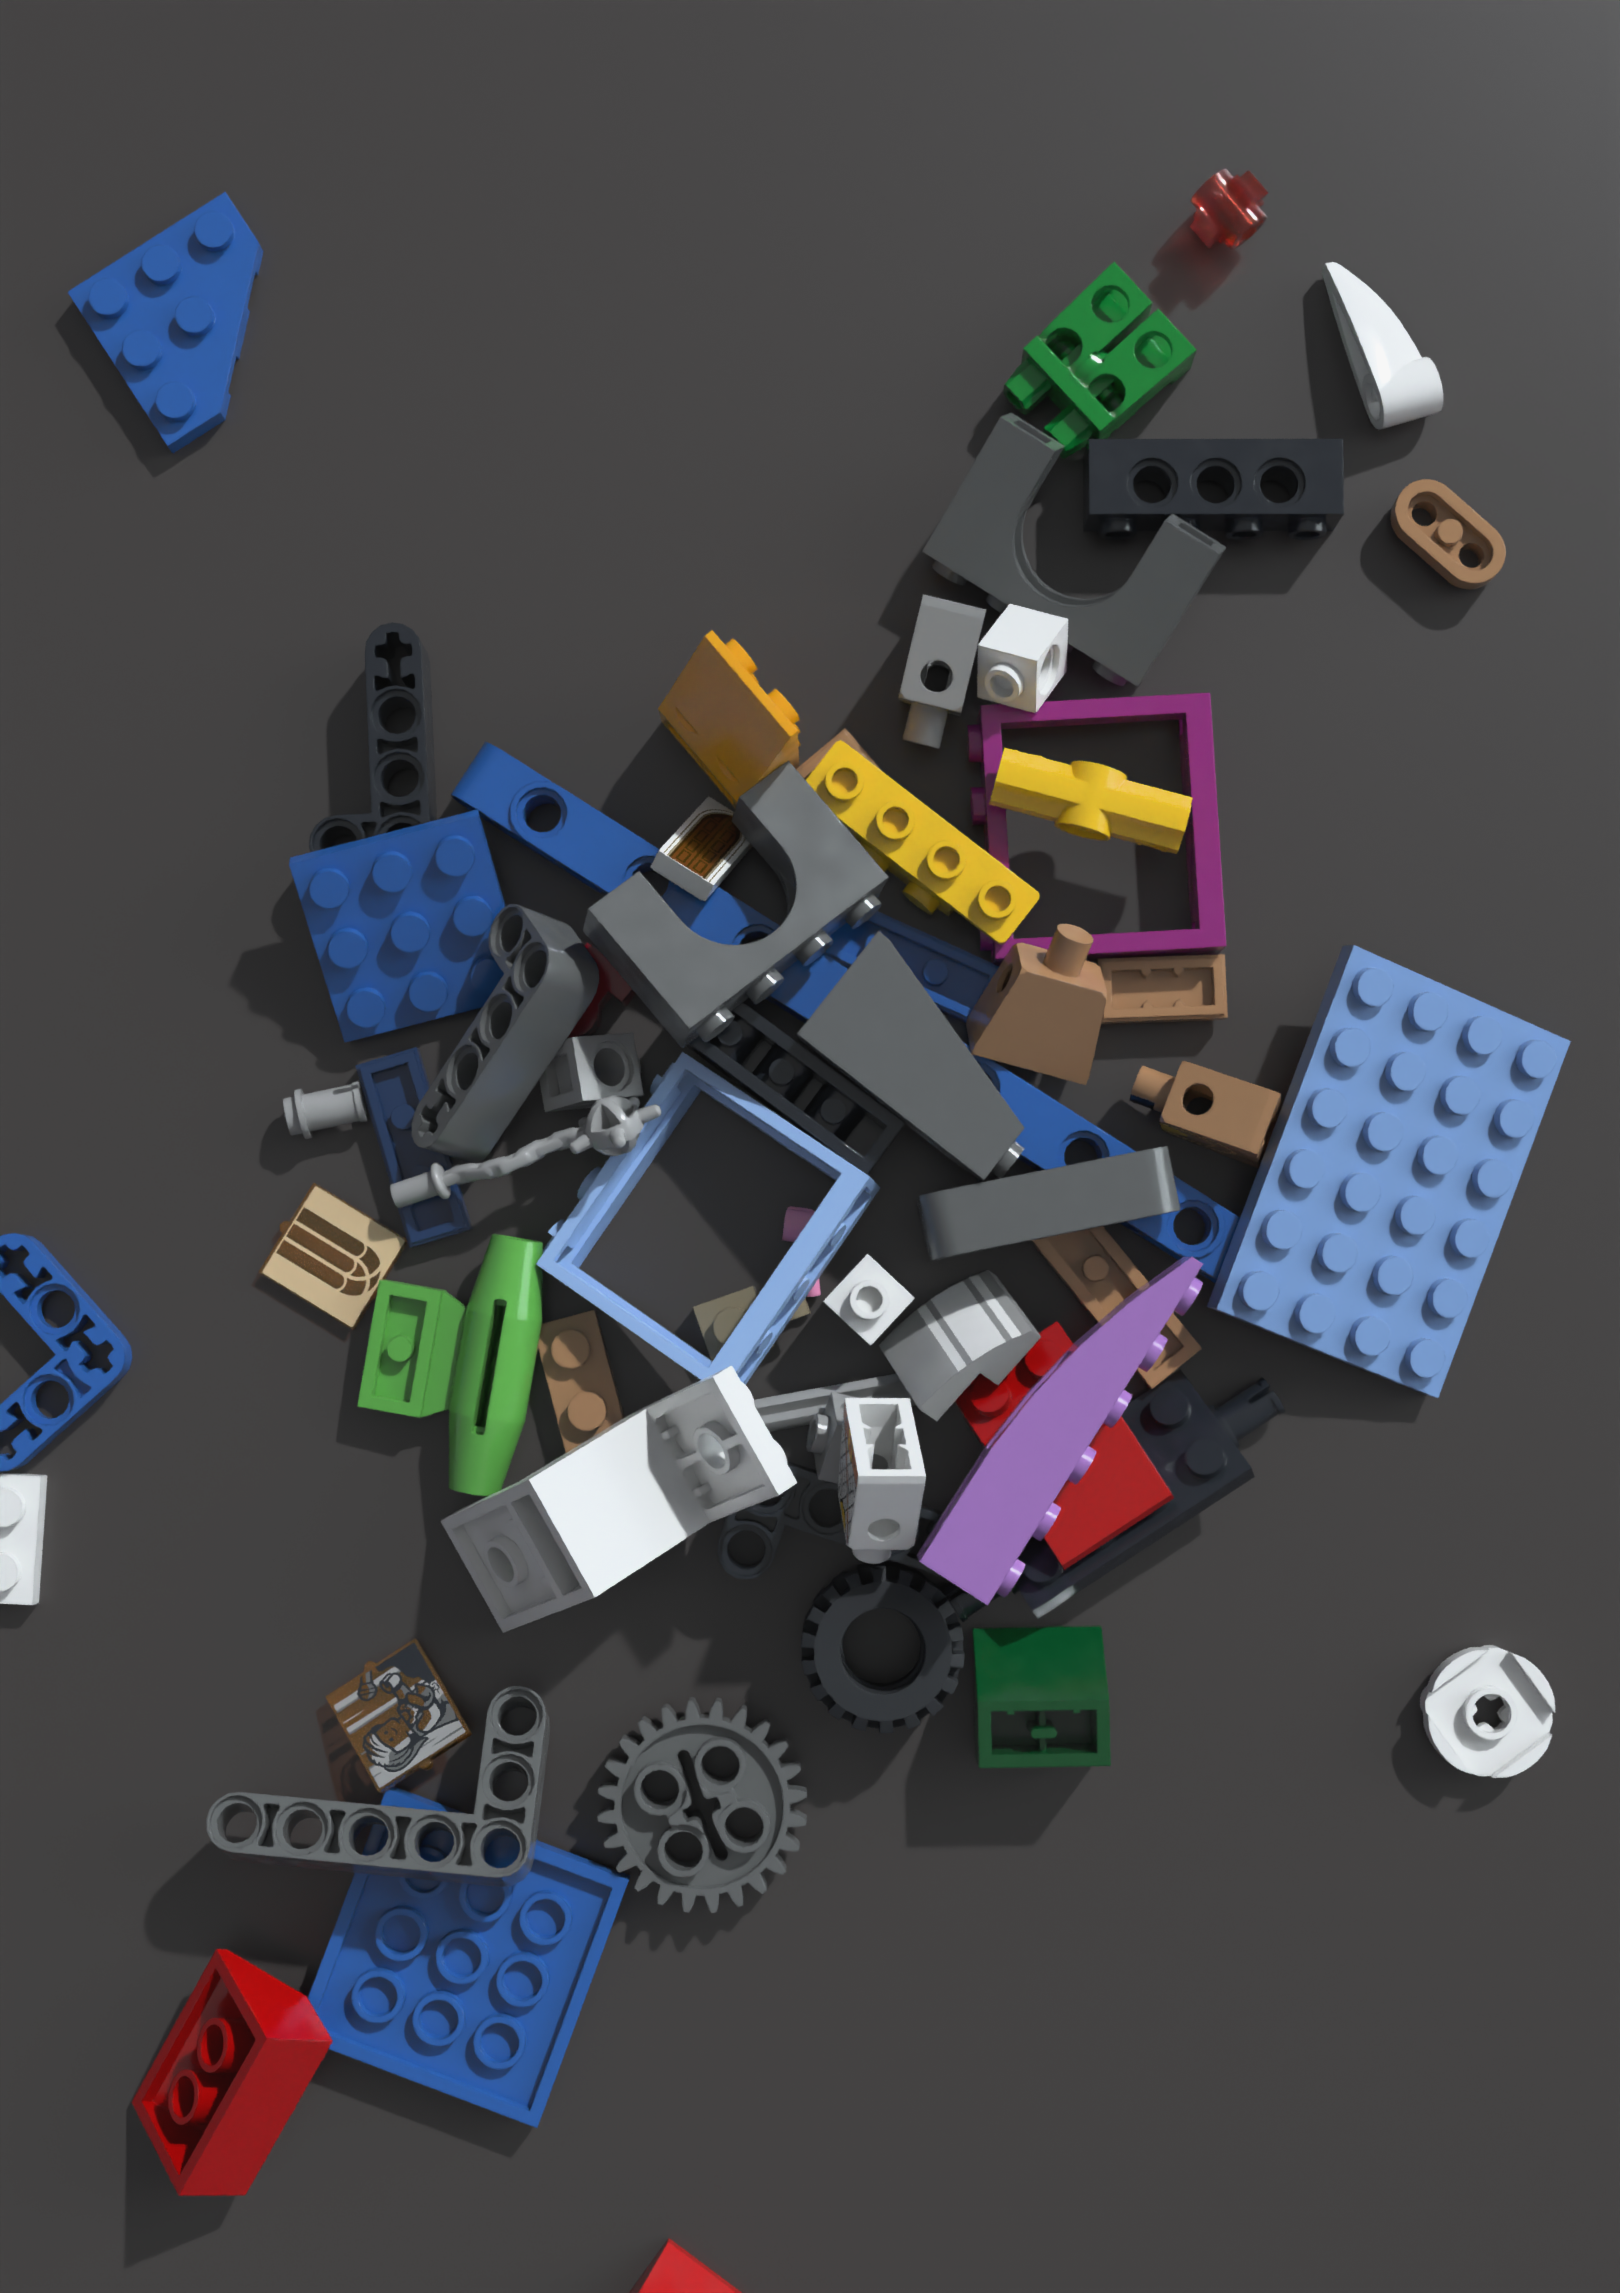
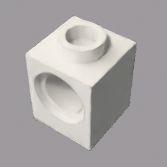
[977,604,1068,713]
[823,1254,915,1346]

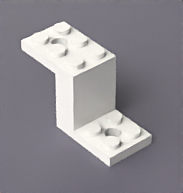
[441,1366,797,1633]

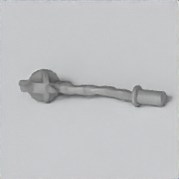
[390,1096,661,1208]

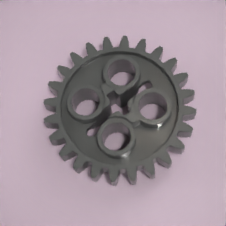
[597,1697,807,1913]

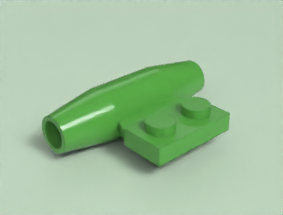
[357,1234,543,1496]

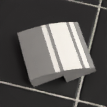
[879,1270,1041,1421]

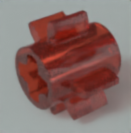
[1190,169,1268,250]

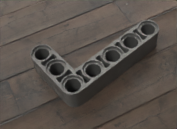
[206,1686,550,1887]

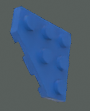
[68,192,263,453]

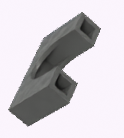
[922,413,1226,687]
[583,760,888,1048]

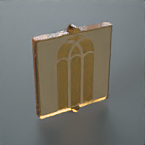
[259,1183,408,1330]

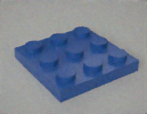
[289,809,506,1043]

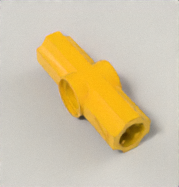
[989,748,1193,854]

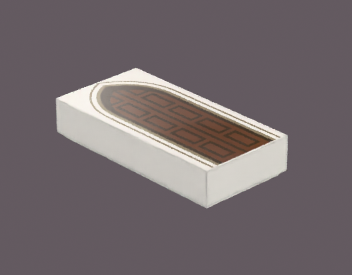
[651,796,753,901]

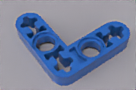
[0,1233,133,1472]

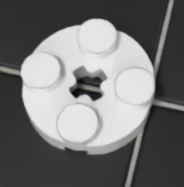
[1420,1645,1555,1778]

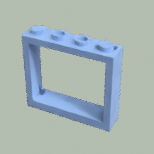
[536,1052,880,1385]

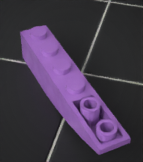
[916,1257,1203,1605]

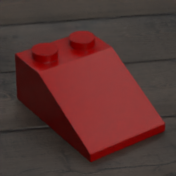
[955,1321,1174,1570]

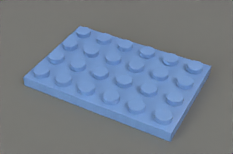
[1207,945,1571,1398]

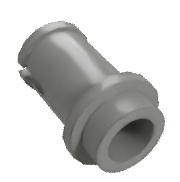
[283,1081,367,1139]

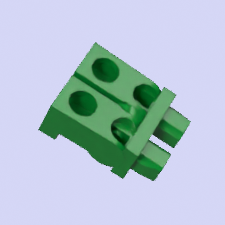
[1003,262,1197,459]

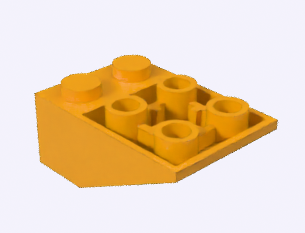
[658,630,801,808]

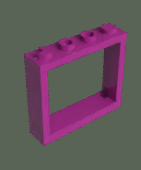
[967,693,1227,966]

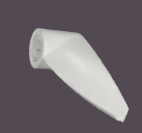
[1322,262,1443,430]

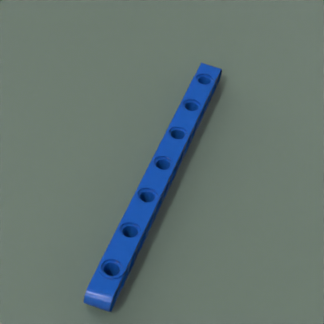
[450,742,1240,1283]

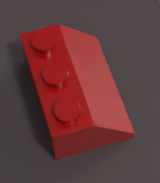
[131,1949,333,2196]

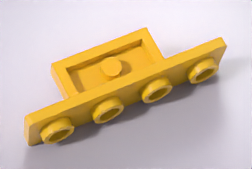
[806,740,1040,945]

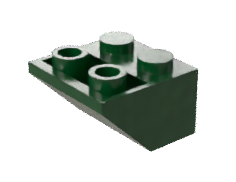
[972,1625,1111,1768]

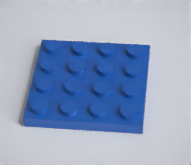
[308,1785,631,2128]

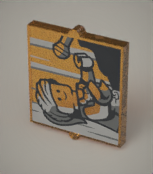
[326,1639,472,1794]

